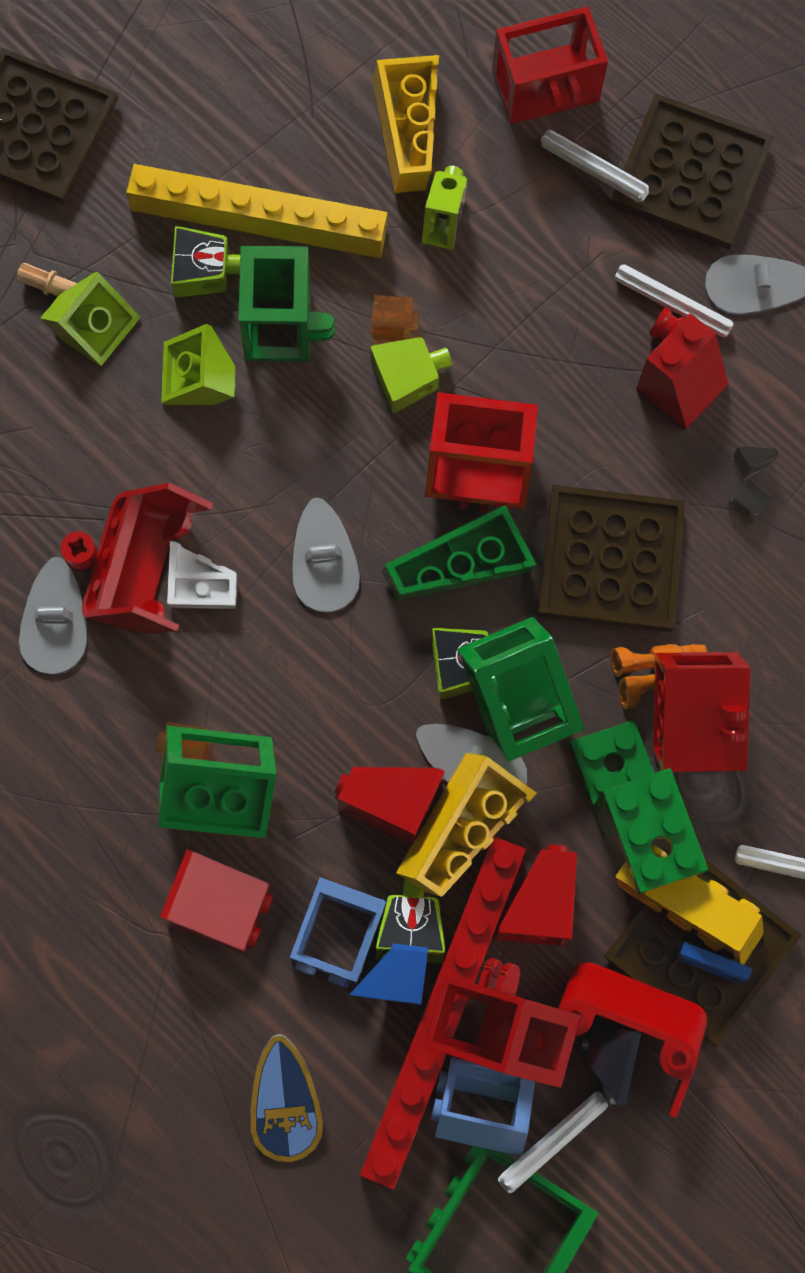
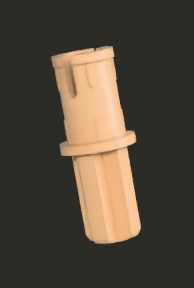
[17,263,77,296]

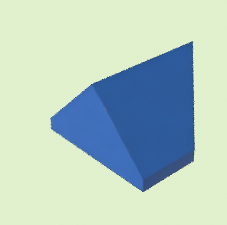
[350,943,428,1005]

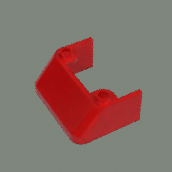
[82,483,213,634]
[558,962,707,1118]

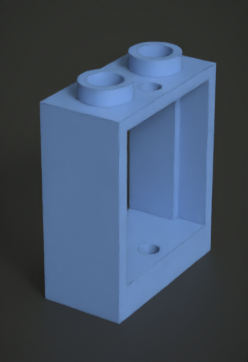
[290,877,386,988]
[431,1057,535,1156]

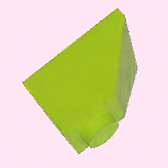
[40,272,141,366]
[161,324,235,405]

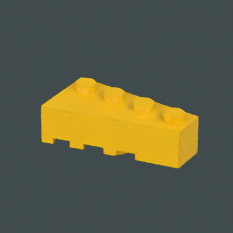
[372,55,439,193]
[396,753,537,897]
[615,844,764,965]

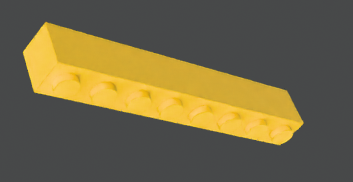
[126,164,387,258]

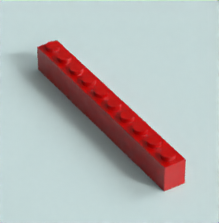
[360,836,526,1189]

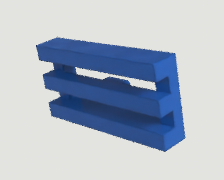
[675,942,752,984]

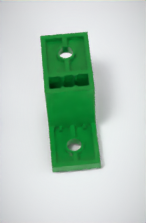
[569,720,709,895]

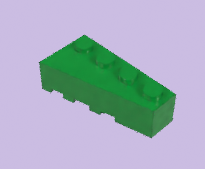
[382,505,537,601]

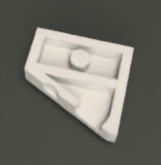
[167,542,237,609]

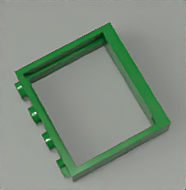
[406,1146,599,1273]

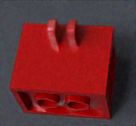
[492,6,608,124]
[425,392,538,514]
[653,652,751,772]
[425,958,581,1088]

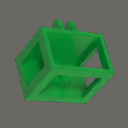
[239,246,335,362]
[457,617,585,762]
[158,725,276,838]

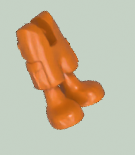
[611,644,707,710]

